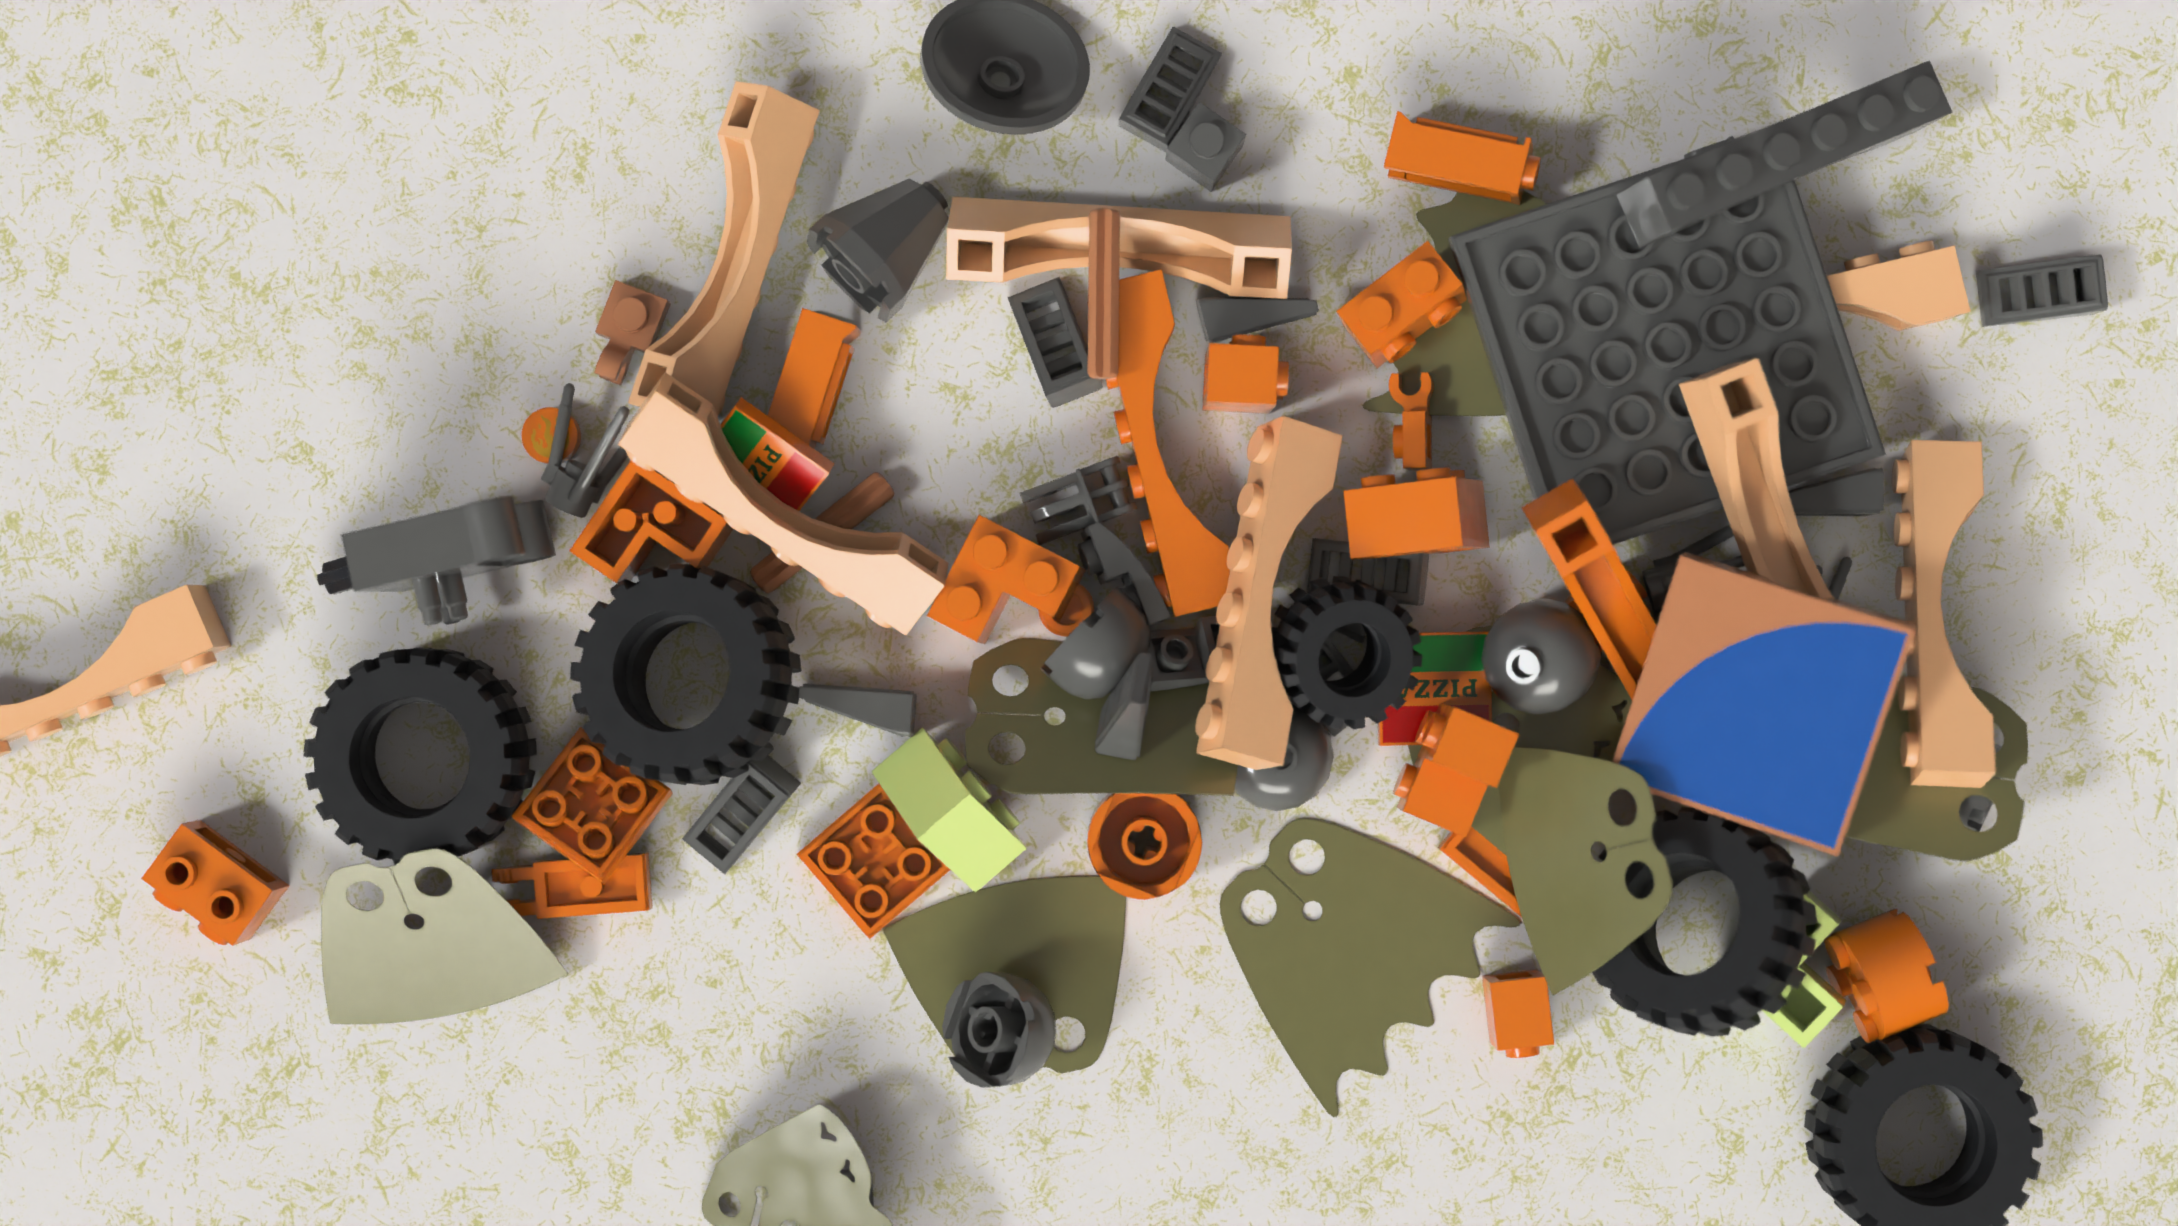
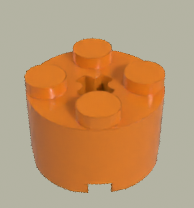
[1087,793,1202,900]
[1824,909,1949,1043]

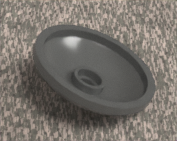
[920,0,1090,135]

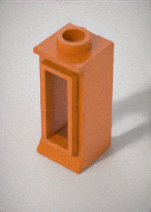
[1384,111,1541,205]
[767,308,861,454]

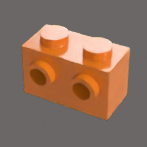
[1336,241,1467,368]
[1202,335,1289,414]
[141,820,290,946]

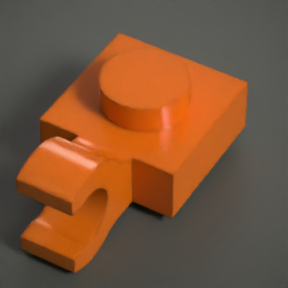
[1388,372,1434,471]

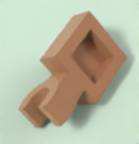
[594,280,671,386]

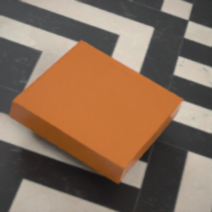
[511,726,673,884]
[797,784,950,939]

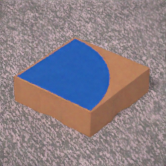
[1613,552,1916,856]

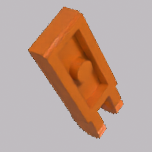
[491,852,653,919]

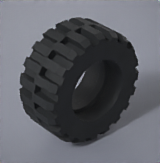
[570,563,802,785]
[303,648,537,865]
[1592,807,1817,1037]
[1804,1024,2043,1226]

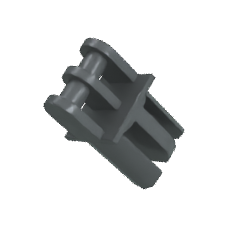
[1020,456,1138,545]

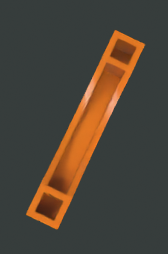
[1087,269,1230,617]
[1521,478,1657,701]

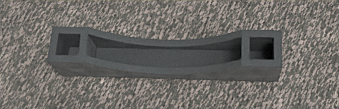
[1617,60,1952,248]

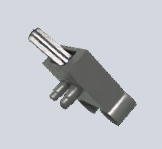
[317,496,556,626]

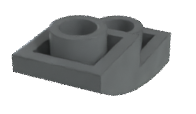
[1077,522,1170,627]
[1147,616,1220,691]

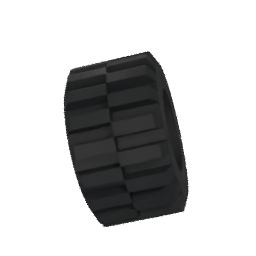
[1271,576,1422,730]

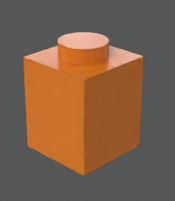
[1482,969,1554,1058]

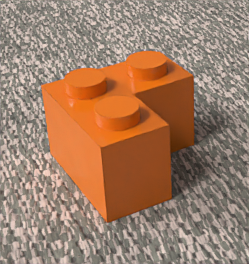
[569,460,733,583]
[1343,467,1490,560]
[927,515,1085,644]
[1393,704,1519,837]

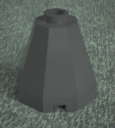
[807,179,949,323]

